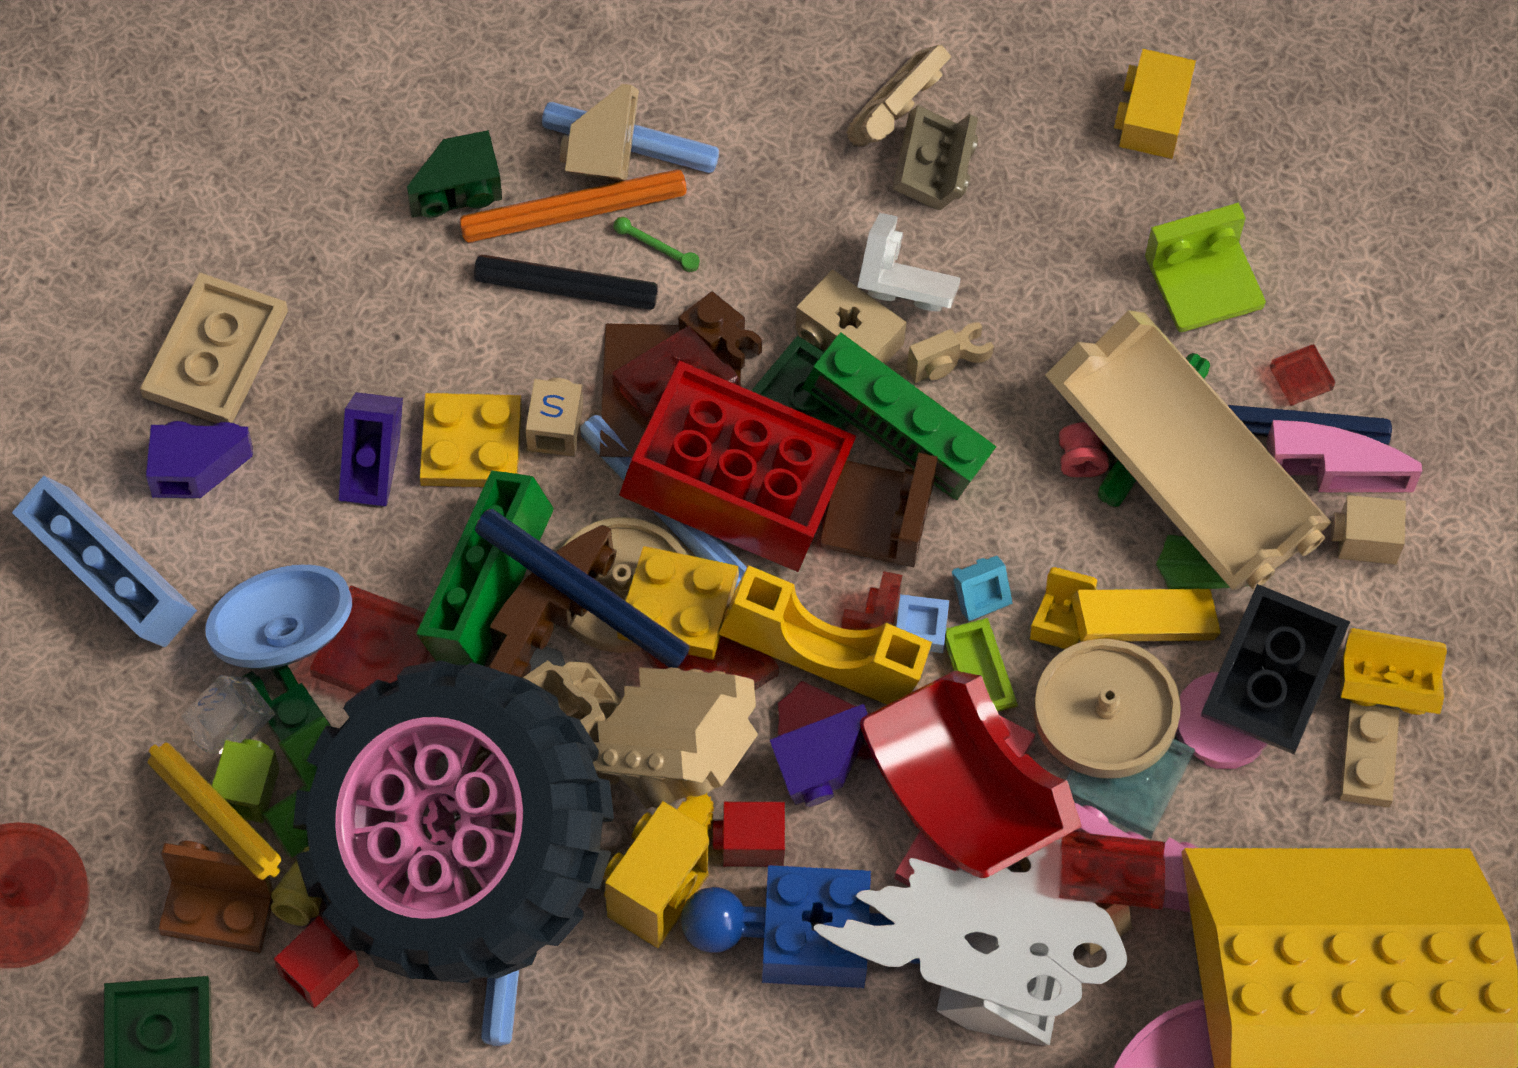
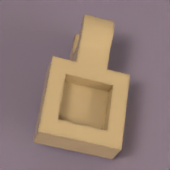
[907,322,994,383]

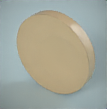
[563,517,687,653]
[1034,639,1181,779]

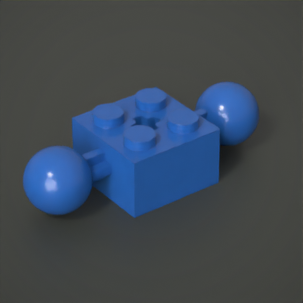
[681,865,920,988]

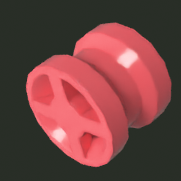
[1059,422,1109,477]

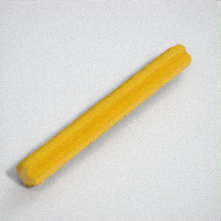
[147,742,281,880]

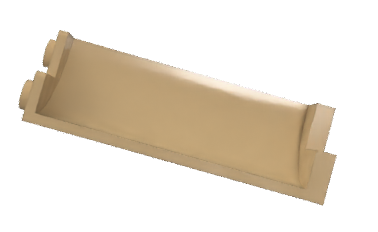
[1045,310,1332,590]

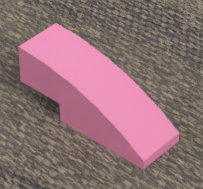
[1266,420,1422,492]

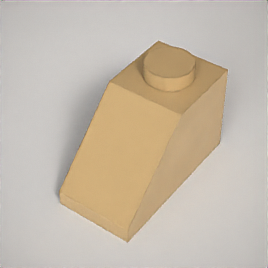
[560,84,639,181]

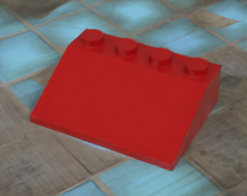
[619,360,856,572]

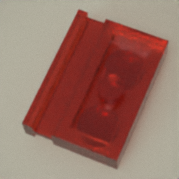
[1059,832,1165,909]

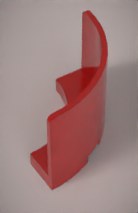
[860,671,1082,878]

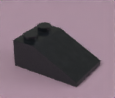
[1201,584,1350,755]

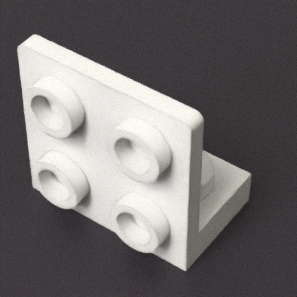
[858,213,961,311]

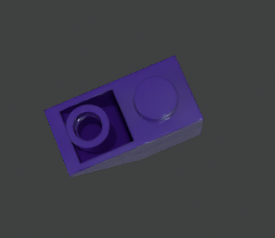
[146,421,253,498]

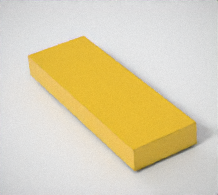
[1071,589,1221,642]

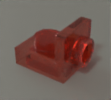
[841,571,903,630]

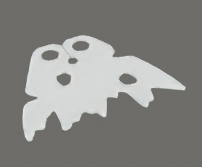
[814,836,1127,1017]

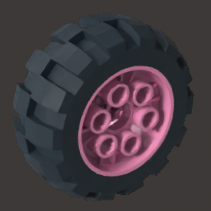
[293,660,614,983]

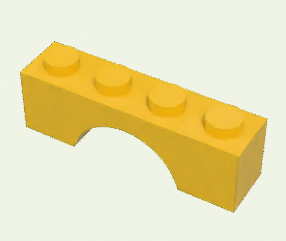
[718,565,932,705]

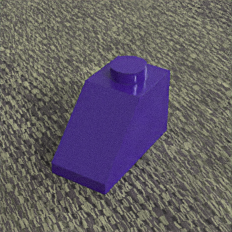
[339,392,403,506]
[770,704,868,807]

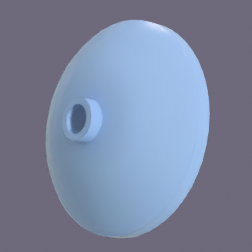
[205,565,352,669]

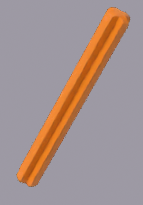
[460,169,687,242]

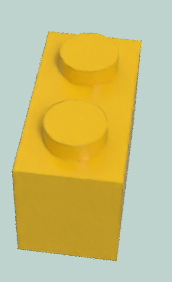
[1114,48,1196,159]

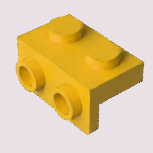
[1340,628,1447,715]

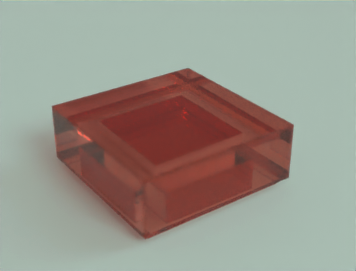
[1270,344,1336,406]

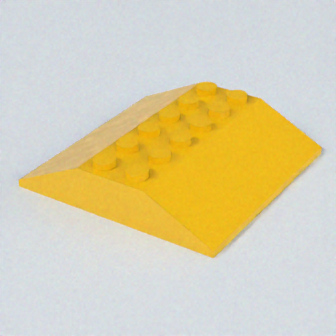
[1181,848,1518,1068]

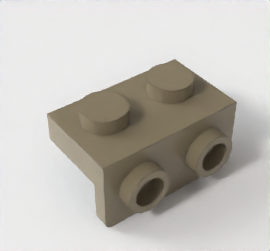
[892,105,978,210]

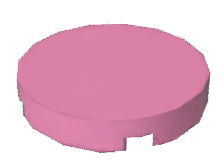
[1175,672,1267,769]

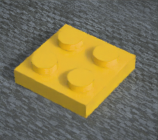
[420,393,522,487]
[617,546,739,660]

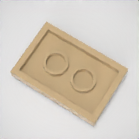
[140,272,288,423]

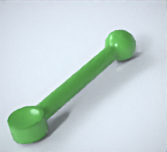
[613,217,700,272]

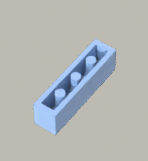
[12,476,197,647]

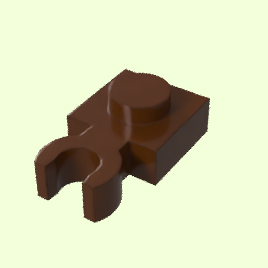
[678,291,762,369]

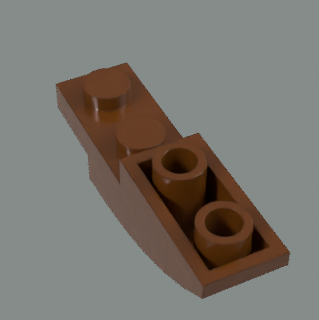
[489,525,617,678]

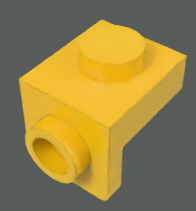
[1030,567,1097,649]

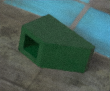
[407,130,502,218]

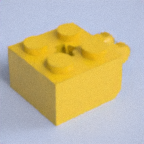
[603,793,714,948]

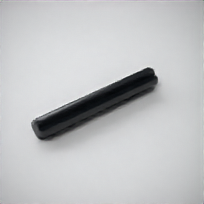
[474,254,658,310]

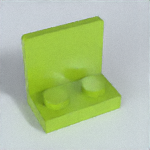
[1145,202,1266,332]

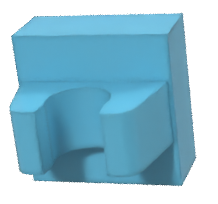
[952,555,1013,621]

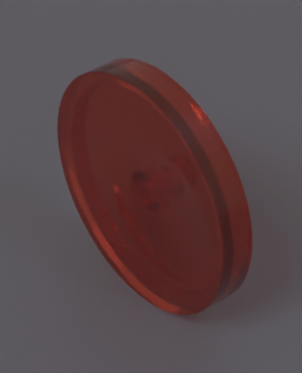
[0,822,90,968]

